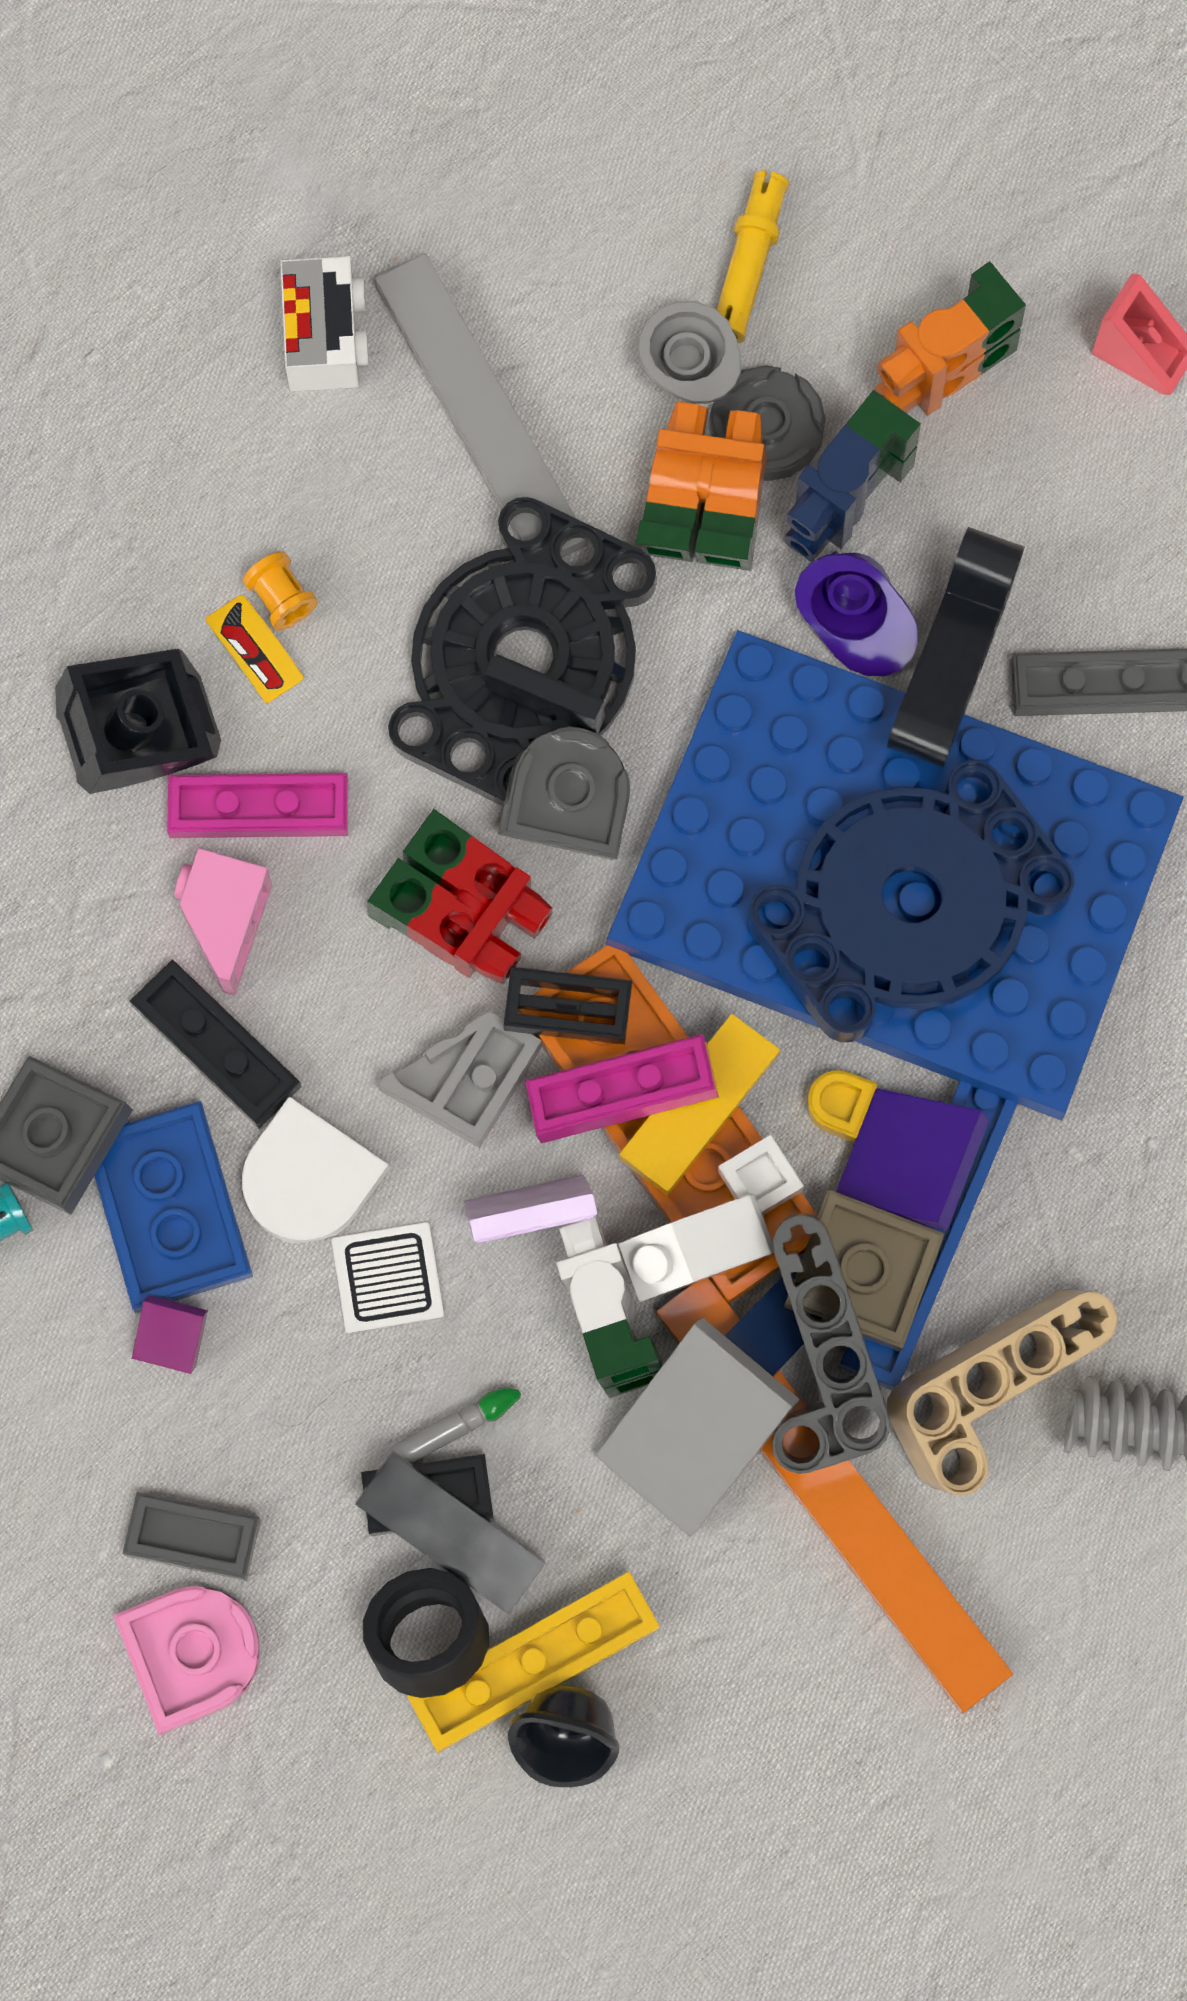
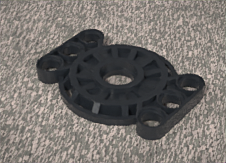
[388,497,657,807]

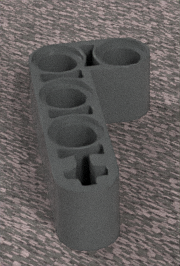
[772,1212,890,1474]

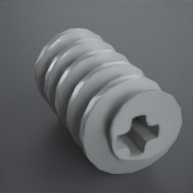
[1064,1376,1187,1471]

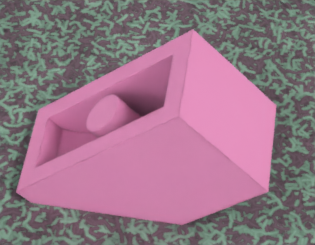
[174,848,273,996]

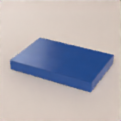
[94,1101,253,1313]

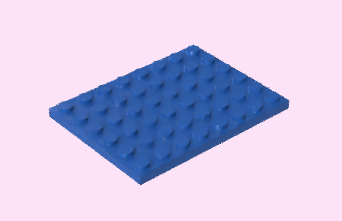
[606,630,1184,1121]

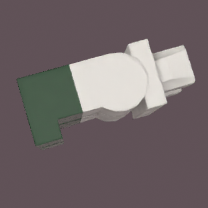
[556,1218,663,1398]

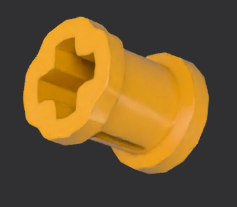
[242,551,318,631]

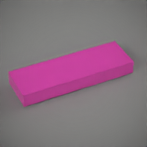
[167,773,349,838]
[525,1034,719,1144]

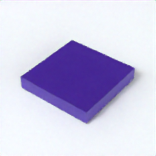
[836,1089,989,1231]

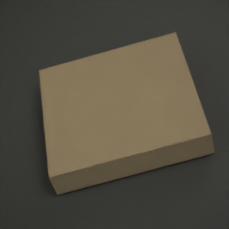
[784,1189,945,1352]

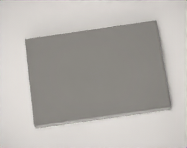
[595,1317,800,1537]

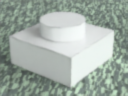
[718,1135,804,1216]

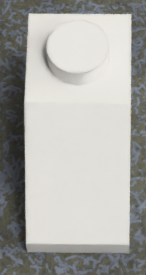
[618,1194,774,1302]

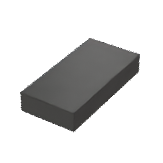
[122,1492,261,1581]

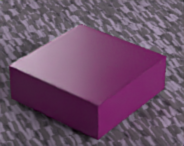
[131,1295,208,1374]

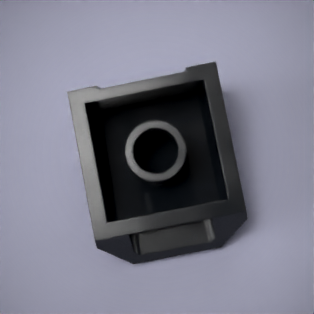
[55,649,221,794]

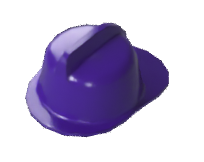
[794,551,919,677]

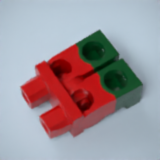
[367,809,553,984]

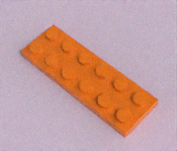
[518,945,818,1304]

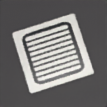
[331,1222,444,1333]

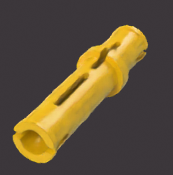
[716,170,789,343]

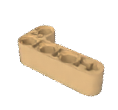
[887,1289,1117,1495]

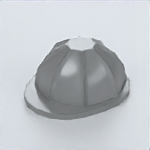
[638,301,741,404]

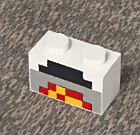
[280,256,369,392]

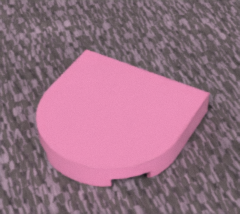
[113,1586,260,1735]

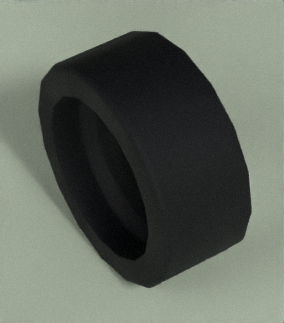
[363,1568,489,1698]

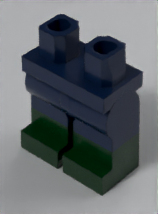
[785,390,921,562]

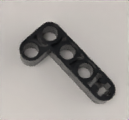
[887,527,1025,767]

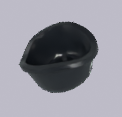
[508,1686,620,1788]

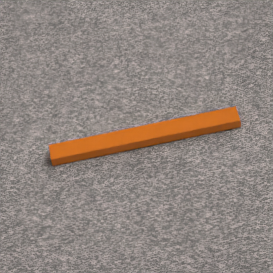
[656,1278,1014,1714]

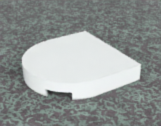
[242,1097,390,1243]

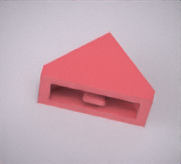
[1092,274,1187,395]

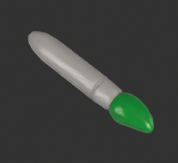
[383,1387,521,1463]

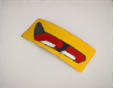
[205,595,303,703]

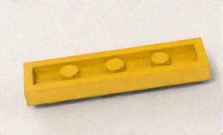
[407,1572,660,1754]

